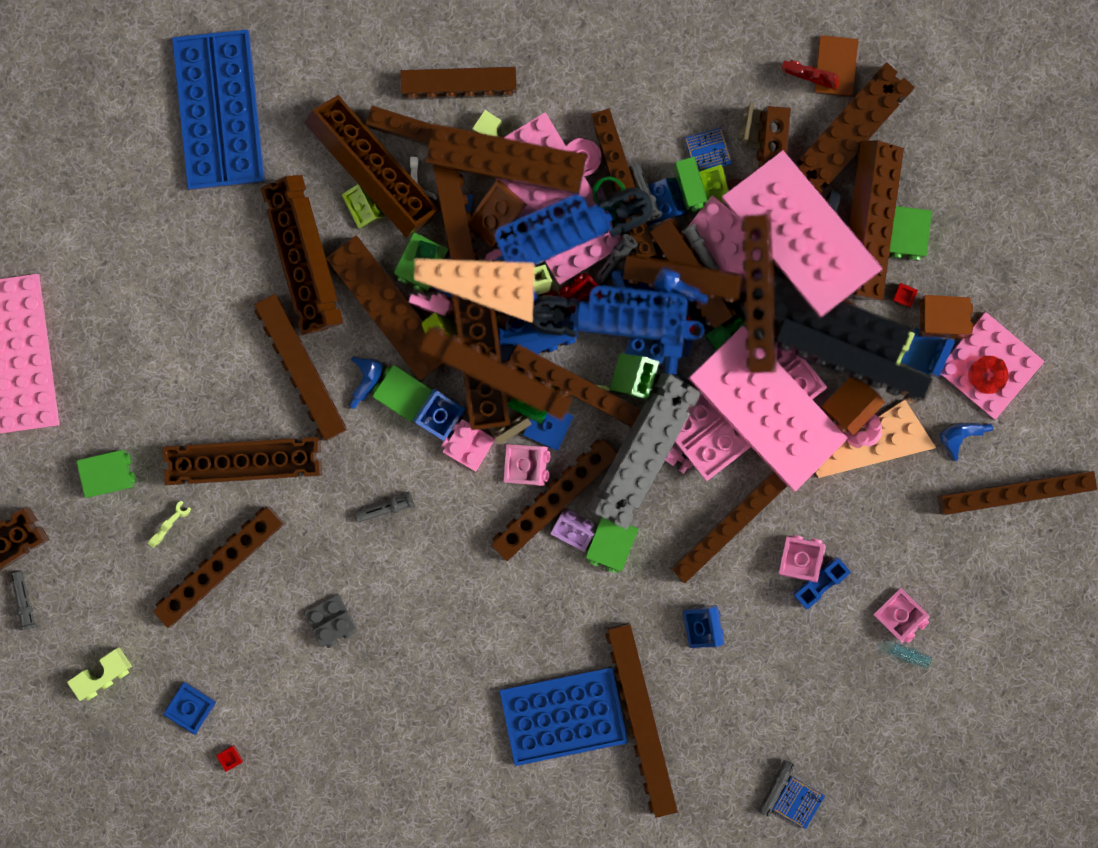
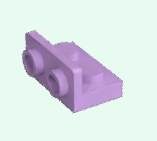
[550,508,597,552]

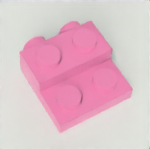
[409,293,454,318]
[441,419,495,472]
[504,444,551,486]
[779,535,826,583]
[873,588,930,644]

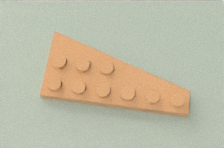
[415,259,534,322]
[815,400,936,478]

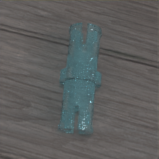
[891,642,932,668]

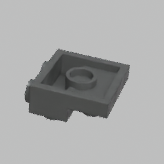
[305,594,357,648]

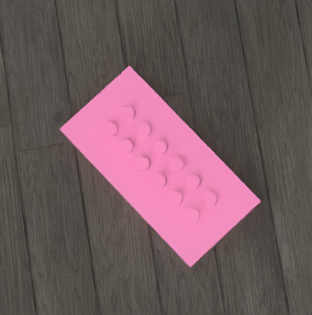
[722,151,882,318]
[688,326,848,492]
[675,328,827,482]

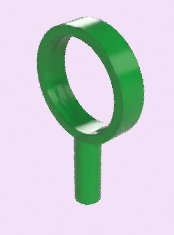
[593,177,626,228]

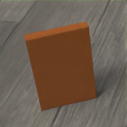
[814,35,858,97]
[468,180,527,249]

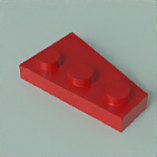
[781,60,839,91]

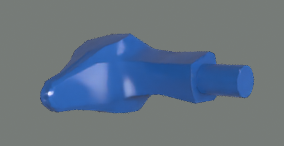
[654,267,708,304]
[349,356,383,409]
[939,423,993,461]

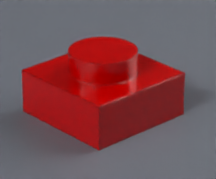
[892,283,918,308]
[216,745,243,772]

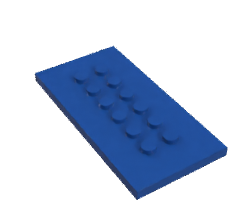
[172,29,265,190]

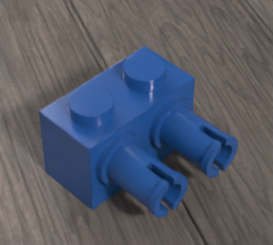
[625,337,665,364]

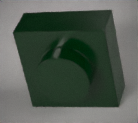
[414,240,439,260]

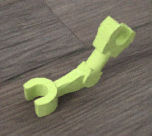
[148,501,191,548]

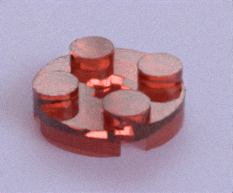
[968,356,1009,394]

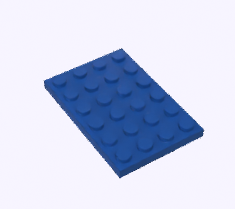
[499,667,628,766]

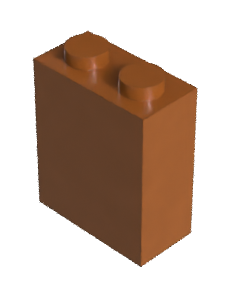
[920,295,973,339]
[822,378,885,436]

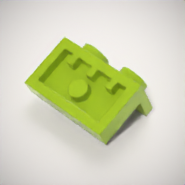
[699,164,730,204]
[342,184,385,228]

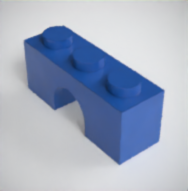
[791,557,851,610]

